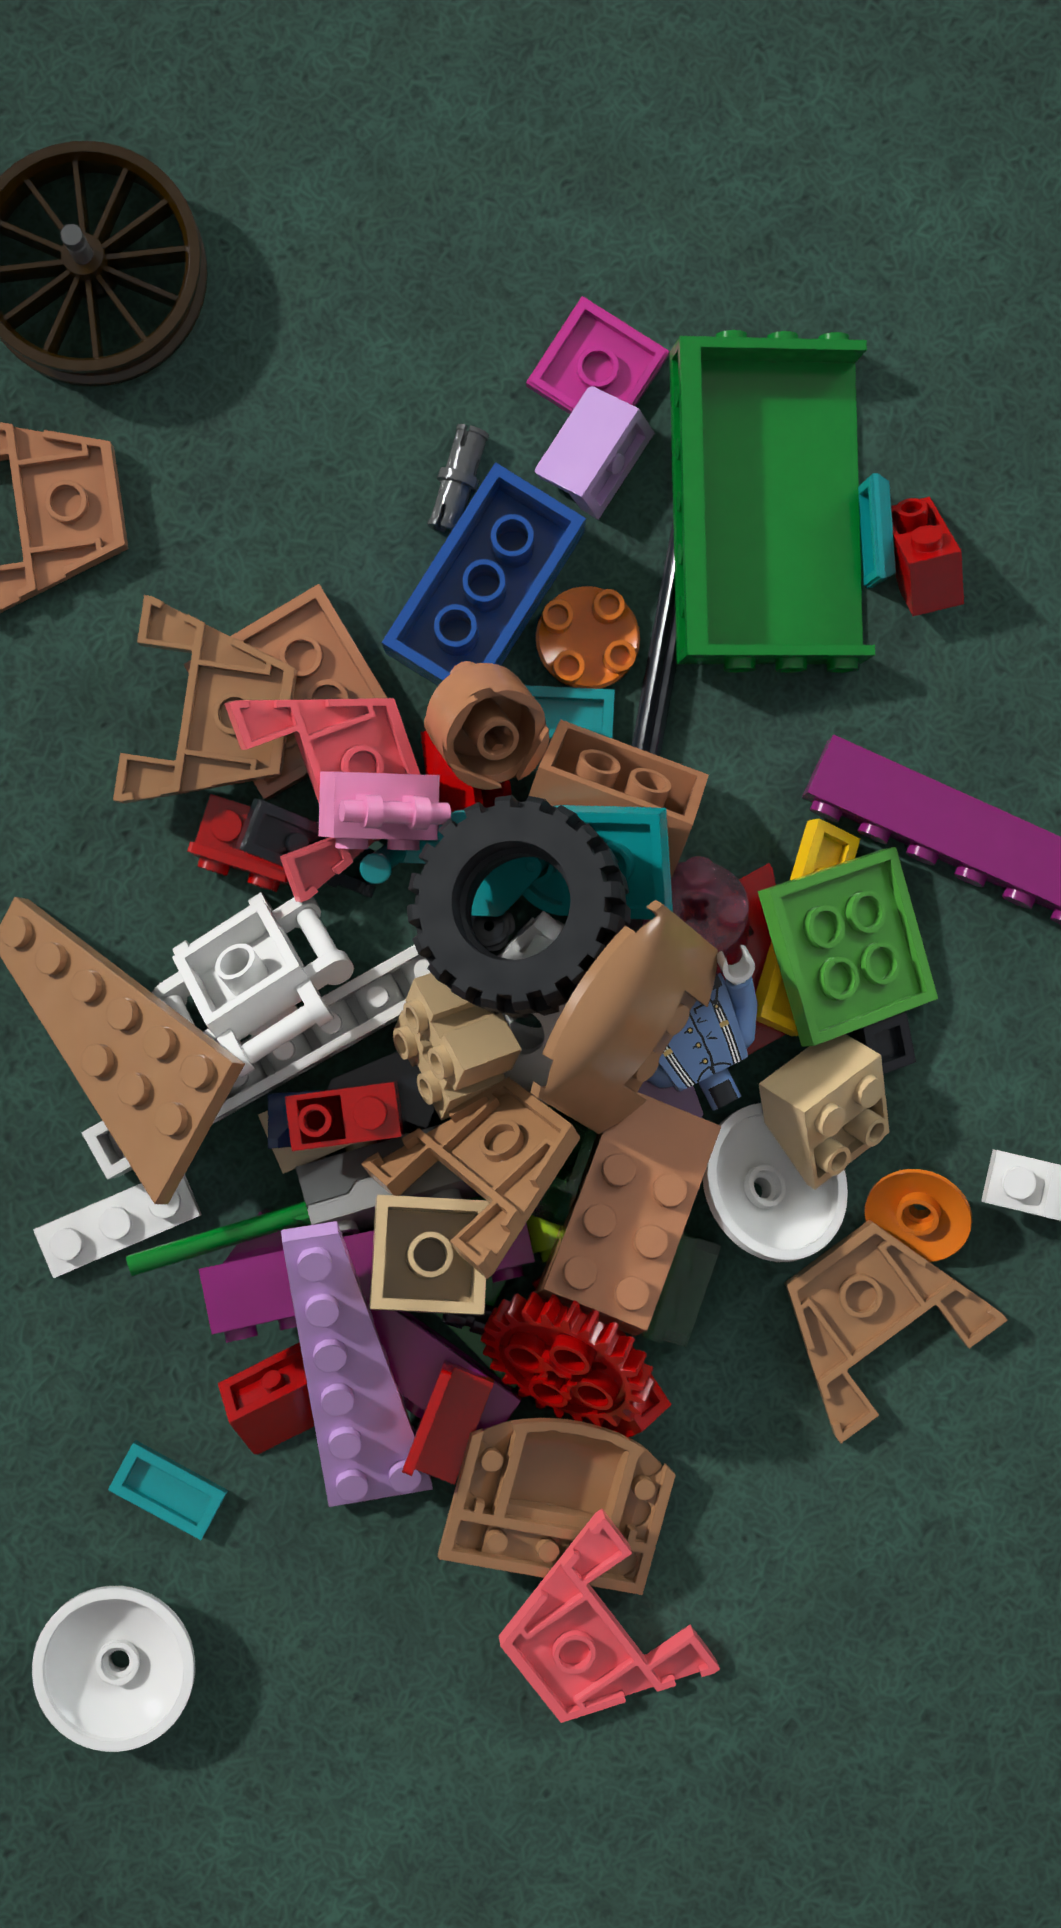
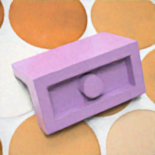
[535,386,655,520]

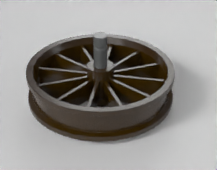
[0,141,208,387]

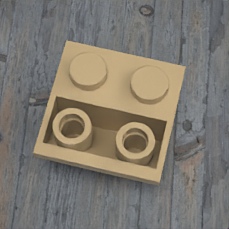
[759,1034,889,1190]

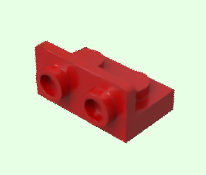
[187,794,290,892]

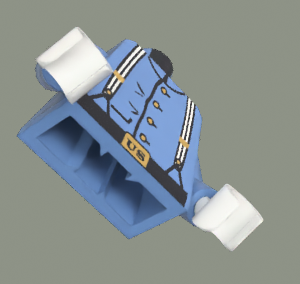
[647,945,758,1111]

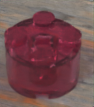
[642,856,750,977]

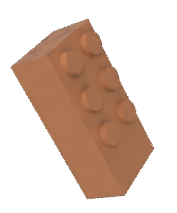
[536,1092,721,1336]

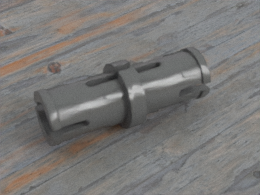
[427,424,489,534]

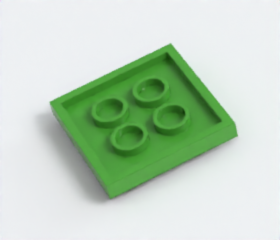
[758,847,938,1047]

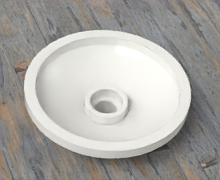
[703,1103,848,1262]
[32,1586,195,1752]

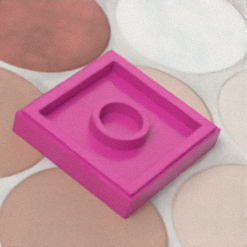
[526,296,670,414]

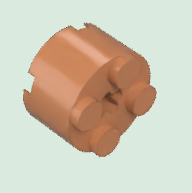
[424,661,549,790]

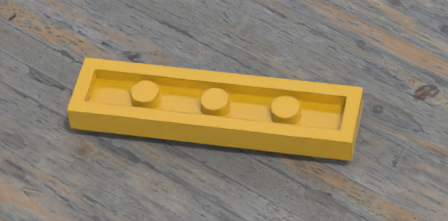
[756,818,860,1036]

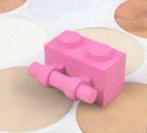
[318,771,451,850]

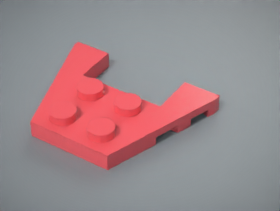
[225,698,421,903]
[499,1509,720,1723]

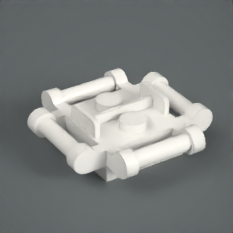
[152,892,354,1078]

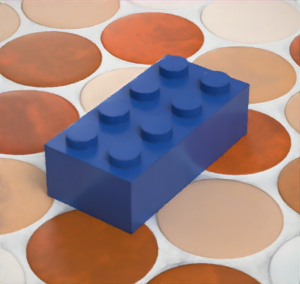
[381,462,586,686]

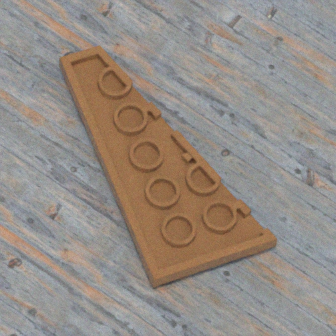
[0,897,245,1204]

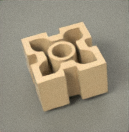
[393,973,522,1120]

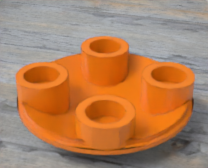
[536,586,640,689]

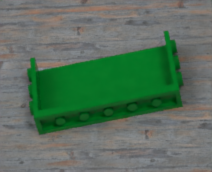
[669,330,875,673]

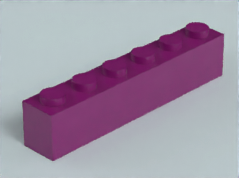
[802,734,1061,925]
[223,1208,521,1430]
[199,1223,535,1343]

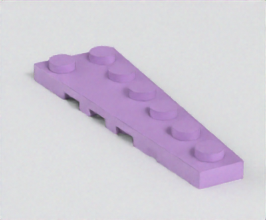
[281,1221,433,1507]

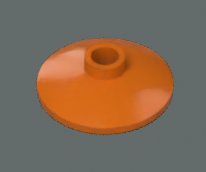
[865,1169,972,1262]

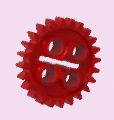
[481,1292,654,1427]

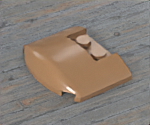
[530,900,718,1134]
[438,1418,676,1595]

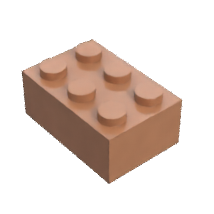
[529,719,709,877]

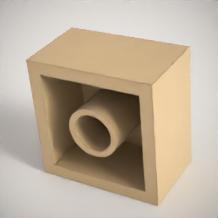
[369,1195,490,1315]

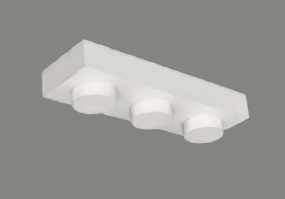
[33,1174,202,1278]

